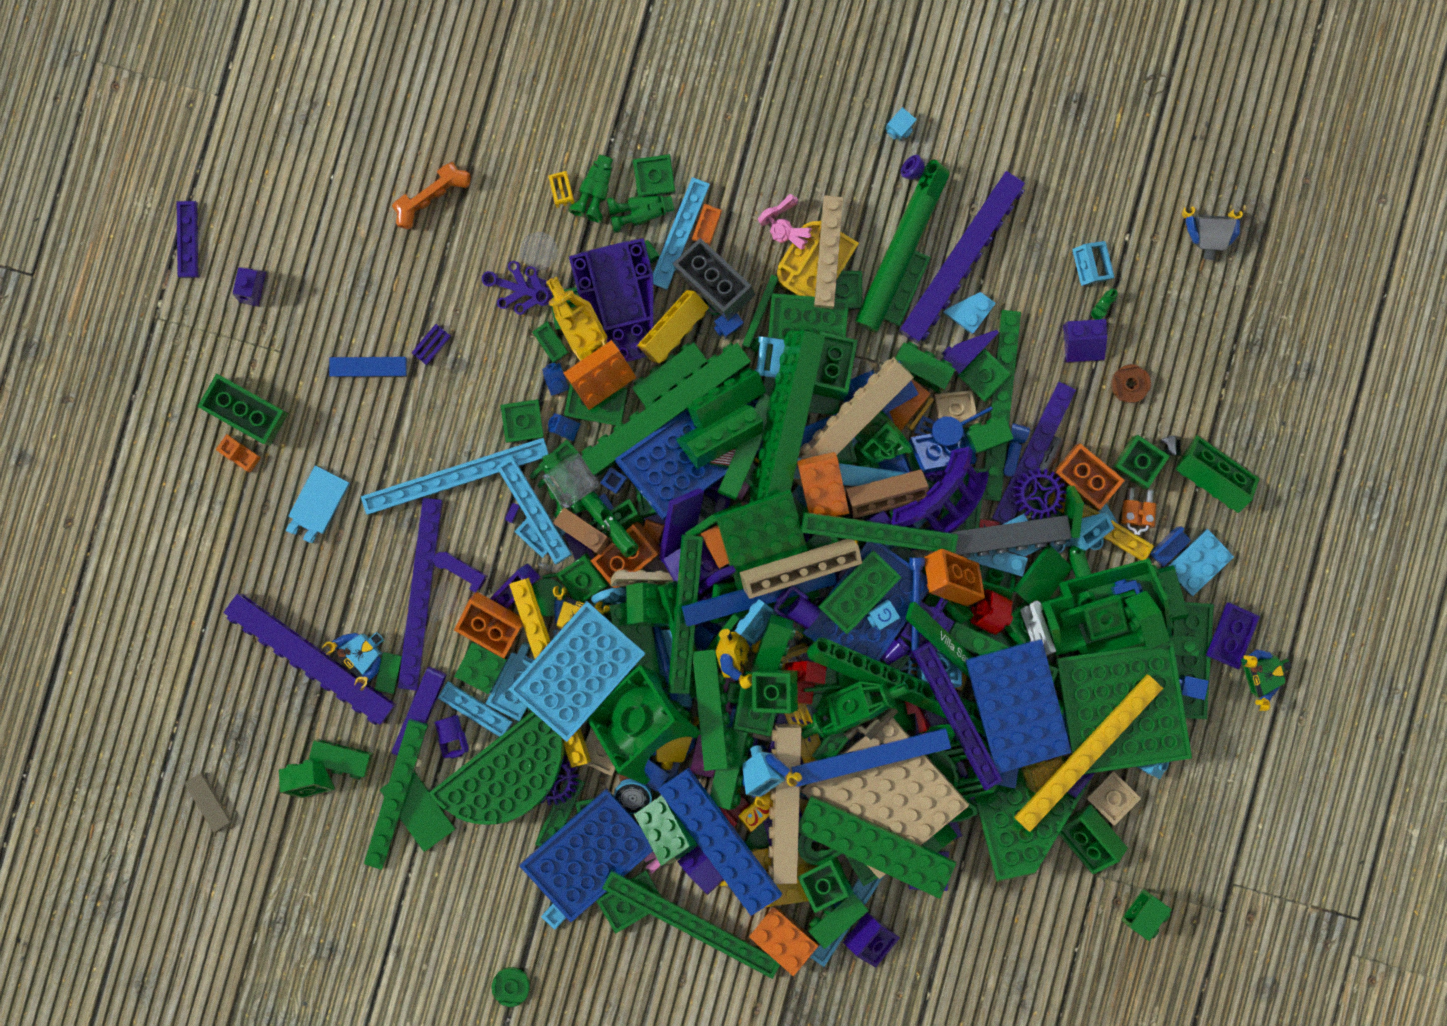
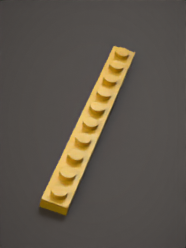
[509,578,591,768]
[1014,674,1163,832]

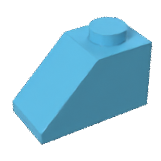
[1069,512,1114,551]

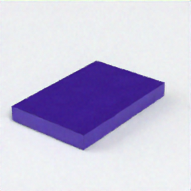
[1206,602,1260,670]

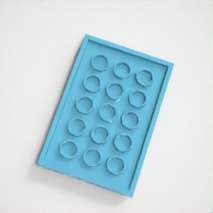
[508,601,645,742]

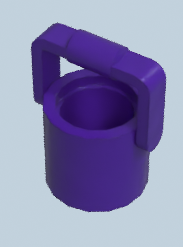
[773,585,820,630]
[434,715,469,759]

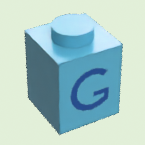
[867,600,900,630]

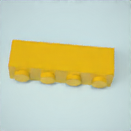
[637,290,709,363]

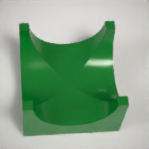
[587,664,701,785]

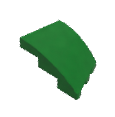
[854,410,913,464]

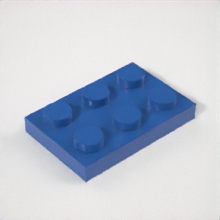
[909,429,977,474]

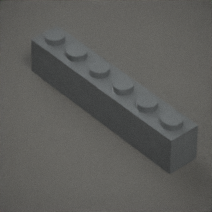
[951,515,1071,558]

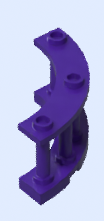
[892,447,989,550]

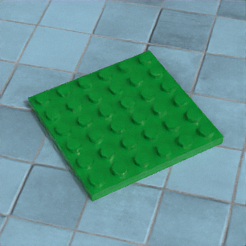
[1056,642,1192,774]

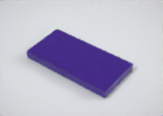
[659,488,704,562]

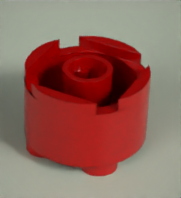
[970,589,1013,635]

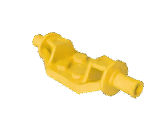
[546,277,607,361]

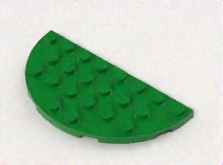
[429,711,564,825]

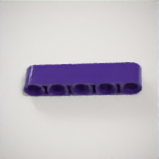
[392,666,447,755]

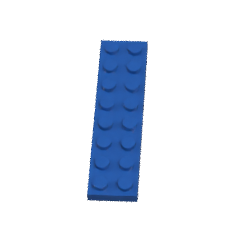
[657,767,782,916]

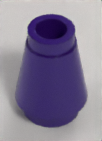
[881,637,910,665]

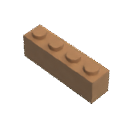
[846,469,929,519]

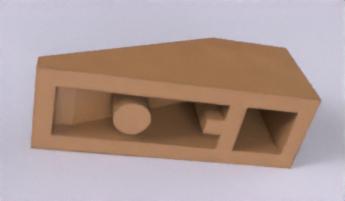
[553,508,611,555]

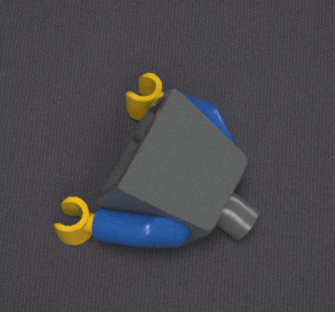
[1182,206,1243,260]

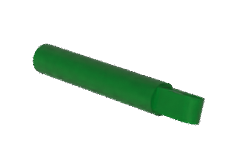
[854,160,950,333]

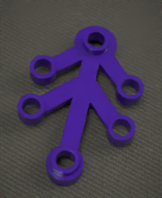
[482,261,553,315]

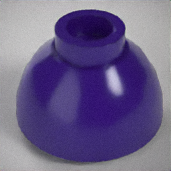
[901,155,925,180]

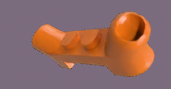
[392,162,471,229]

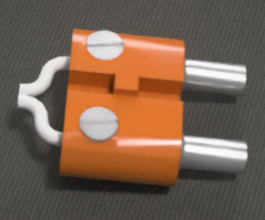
[1121,488,1157,535]

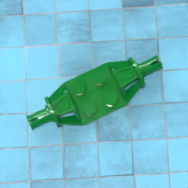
[801,681,910,739]

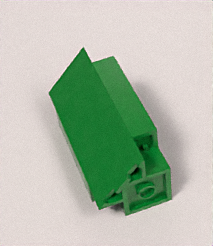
[1042,558,1188,656]

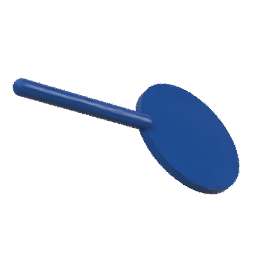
[932,407,993,446]

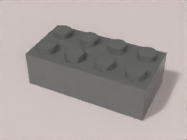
[673,238,756,321]

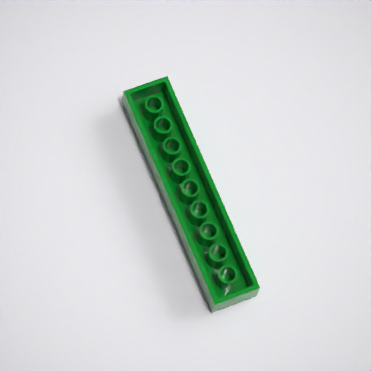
[749,330,825,503]
[580,343,751,478]

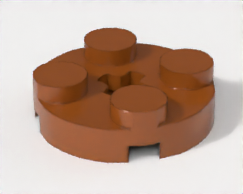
[1111,364,1151,403]

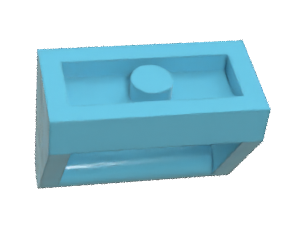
[1072,241,1115,286]

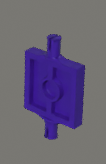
[900,598,955,659]

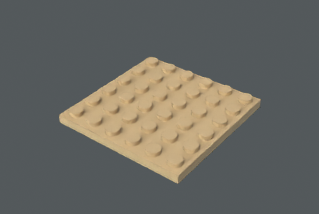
[802,718,969,879]

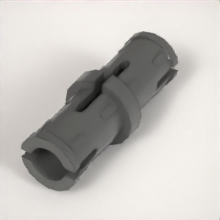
[1039,436,1065,475]

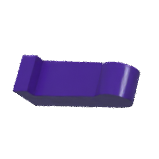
[433,552,488,593]

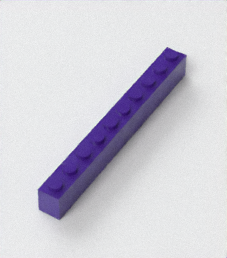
[898,171,1025,344]
[223,594,397,725]

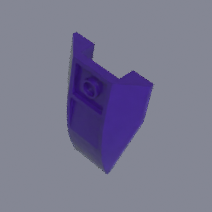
[569,238,654,361]

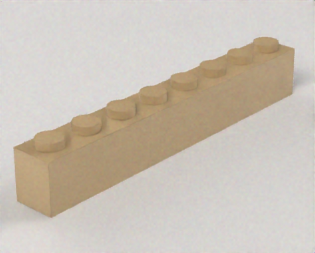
[793,357,914,487]
[768,724,801,884]

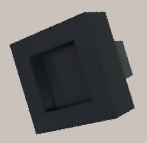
[1160,436,1182,456]

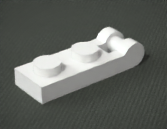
[1021,601,1056,656]

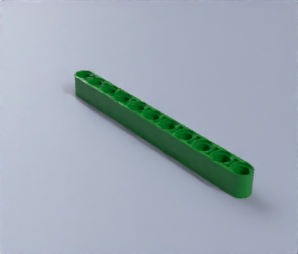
[807,637,985,735]

